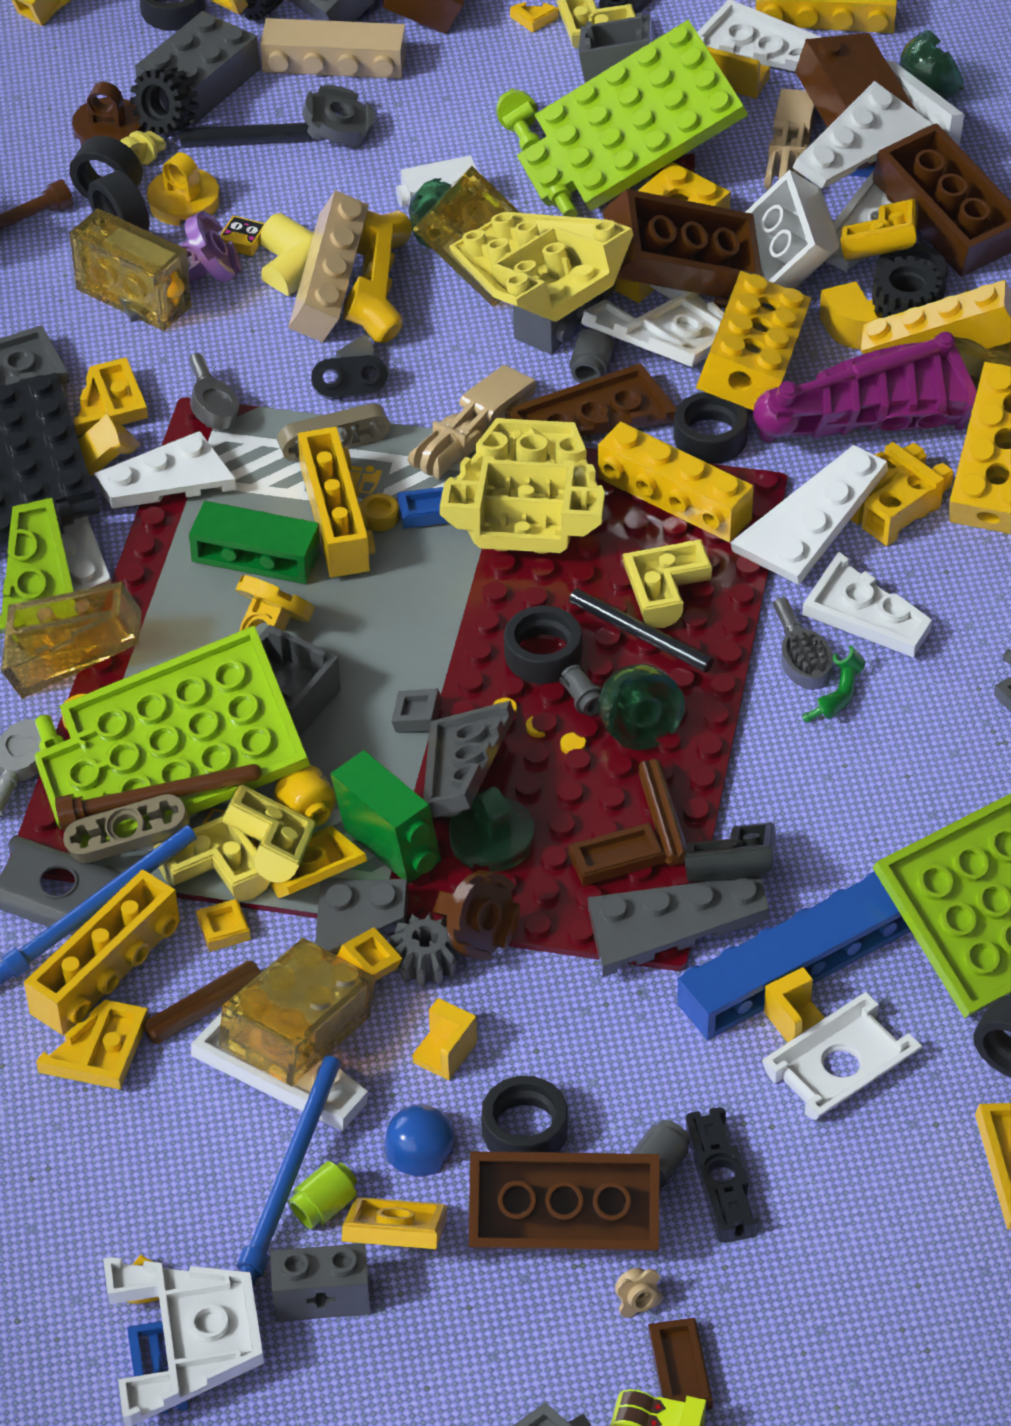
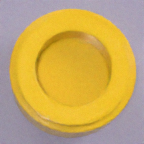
[361,493,399,532]

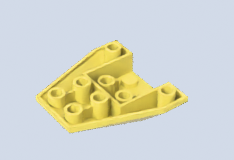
[449,212,633,322]

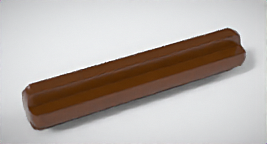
[639,759,687,866]
[144,960,262,1044]

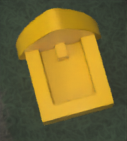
[78,414,141,477]

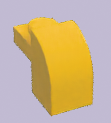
[819,281,882,350]

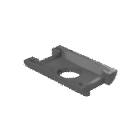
[0,835,122,936]

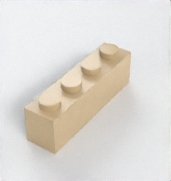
[260,18,406,79]
[288,190,369,342]

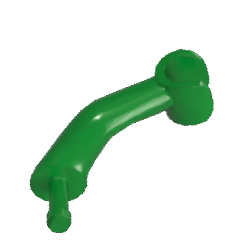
[802,645,866,723]

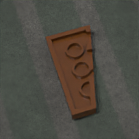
[505,363,677,436]

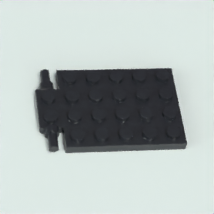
[0,372,100,551]

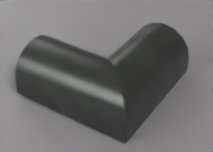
[684,822,776,883]

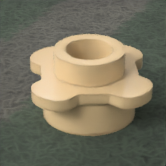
[615,1268,663,1318]

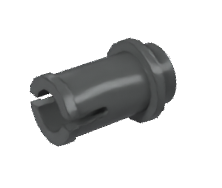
[559,664,606,716]

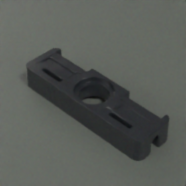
[685,1107,759,1243]

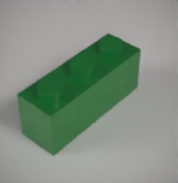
[189,500,321,584]

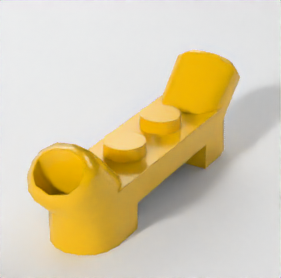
[343,210,412,343]

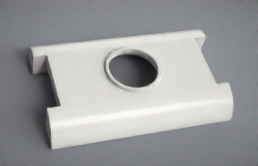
[763,992,922,1120]

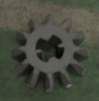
[388,912,463,989]

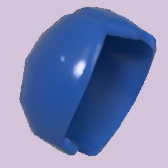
[384,1104,456,1176]

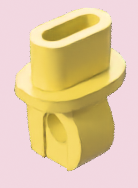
[121,131,166,165]

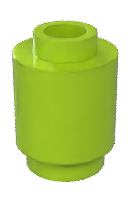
[287,1161,358,1229]

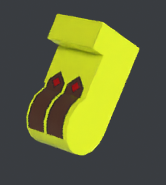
[610,1389,706,1426]

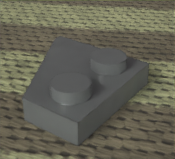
[314,879,409,963]

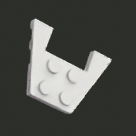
[581,285,724,367]
[103,1257,264,1426]

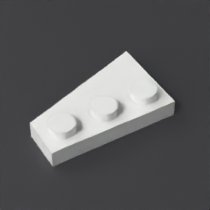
[802,552,932,657]

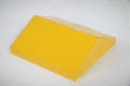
[269,825,367,899]

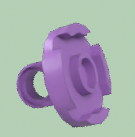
[171,211,242,283]

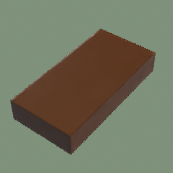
[568,822,665,886]
[648,1317,713,1410]

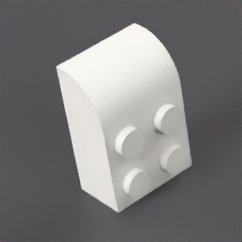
[746,170,839,289]

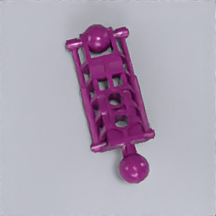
[753,331,977,443]

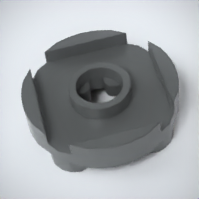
[302,85,375,147]

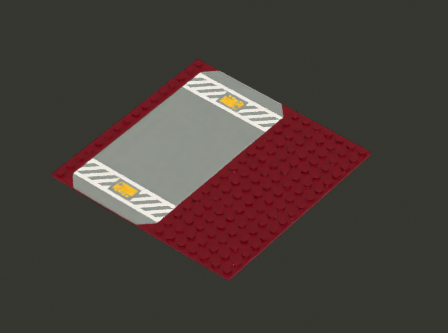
[8,397,787,971]

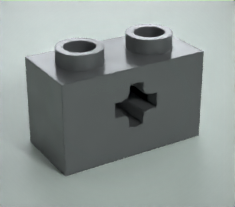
[270,1243,371,1322]

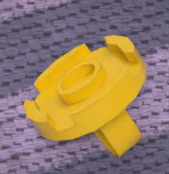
[147,152,220,226]
[235,575,316,631]

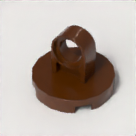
[72,82,144,146]
[433,870,520,960]

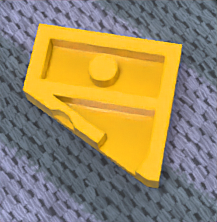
[73,357,148,436]
[36,1000,149,1090]

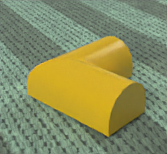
[840,199,917,262]

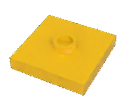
[342,1197,448,1249]

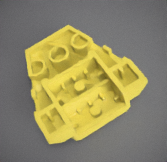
[440,418,605,554]

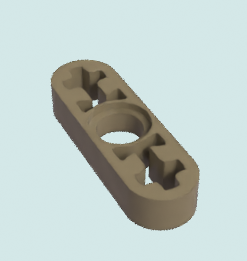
[277,403,391,461]
[63,794,190,863]

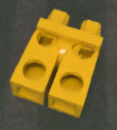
[850,442,954,547]

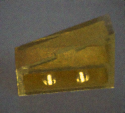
[1,582,142,699]

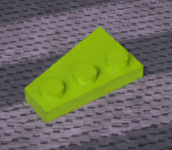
[0,498,79,634]

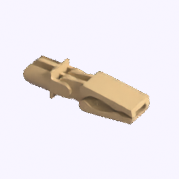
[764,88,816,190]
[407,364,536,480]

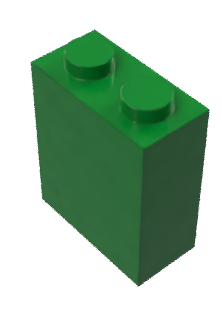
[330,750,441,884]

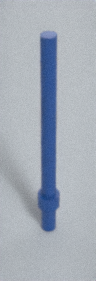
[0,825,197,985]
[236,1055,341,1287]

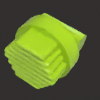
[496,88,537,132]

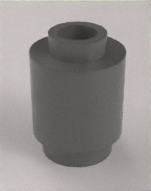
[569,328,614,383]
[631,1120,690,1189]

